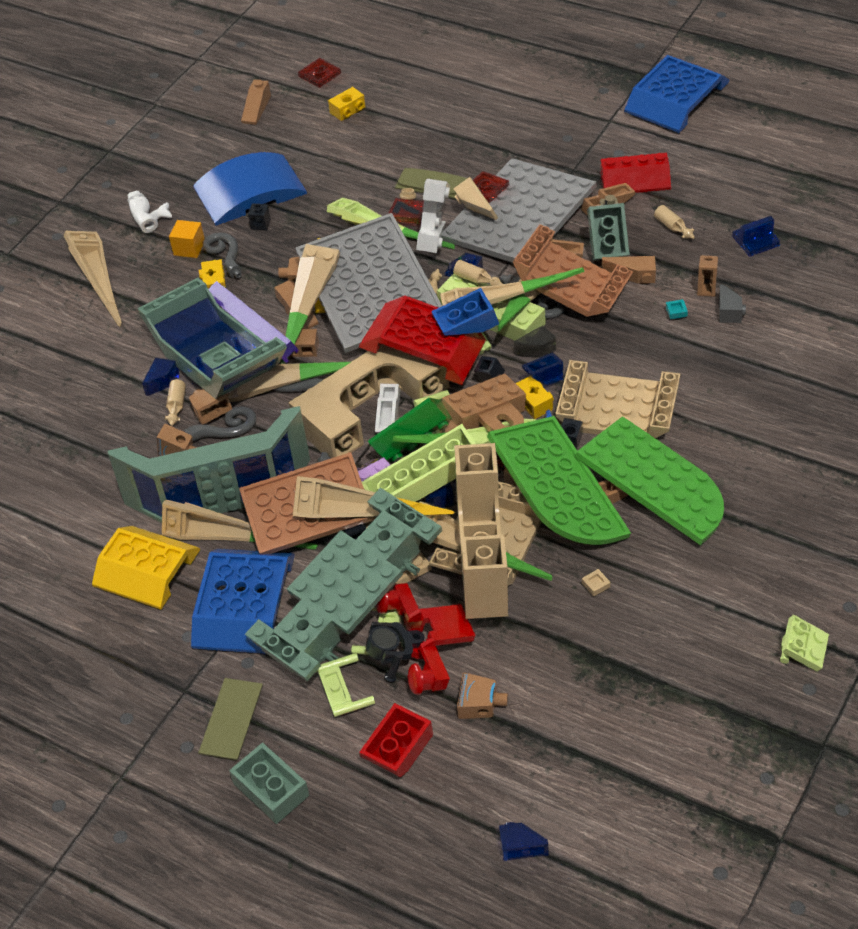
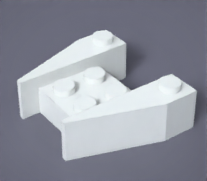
[416,179,450,253]

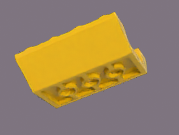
[92,526,200,609]

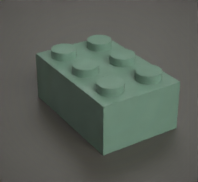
[587,203,630,261]
[229,742,309,824]

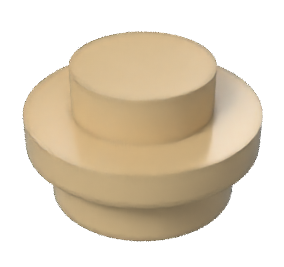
[400,188,416,202]

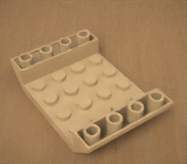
[556,360,681,438]
[429,481,541,585]

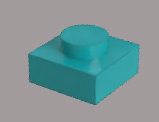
[666,299,688,319]

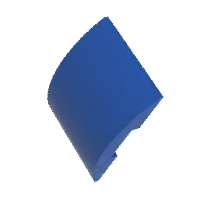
[193,152,307,226]

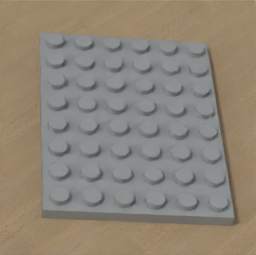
[442,158,597,262]
[295,213,442,353]

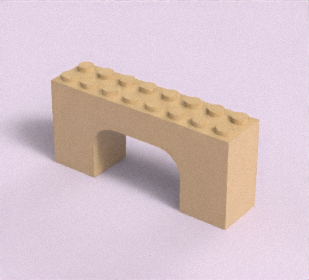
[289,344,449,458]
[454,443,508,619]

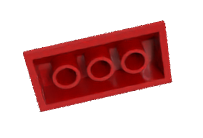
[601,153,671,193]

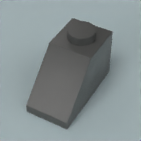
[719,285,746,323]

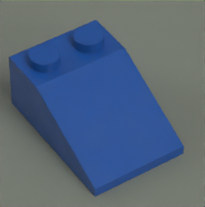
[431,288,499,336]

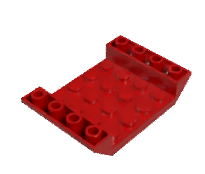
[359,295,486,385]

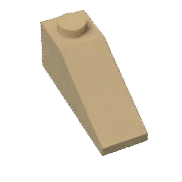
[453,177,498,220]

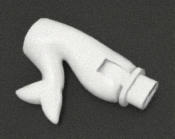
[128,191,172,233]

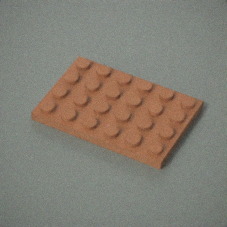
[239,452,375,554]

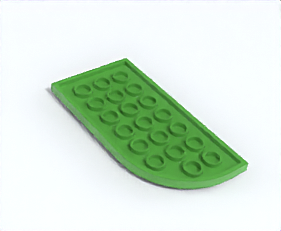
[487,416,631,545]
[575,416,724,545]

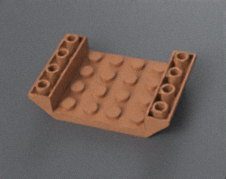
[513,224,633,317]

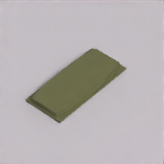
[394,168,468,199]
[198,678,263,760]

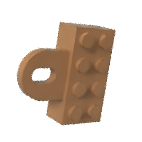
[442,374,526,432]

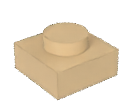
[582,569,610,596]

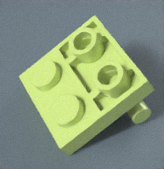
[780,615,829,672]

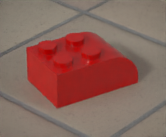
[359,703,433,777]

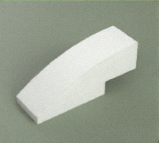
[375,384,400,433]

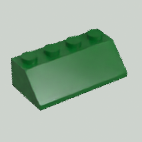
[368,397,452,462]

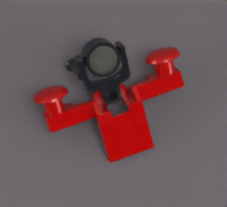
[365,583,476,695]

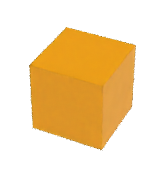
[169,220,205,258]

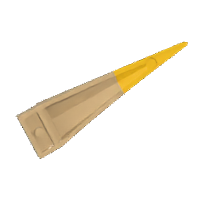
[293,476,455,518]

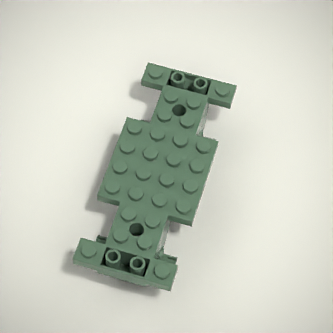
[245,488,443,681]

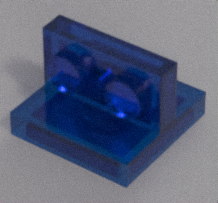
[732,216,780,257]

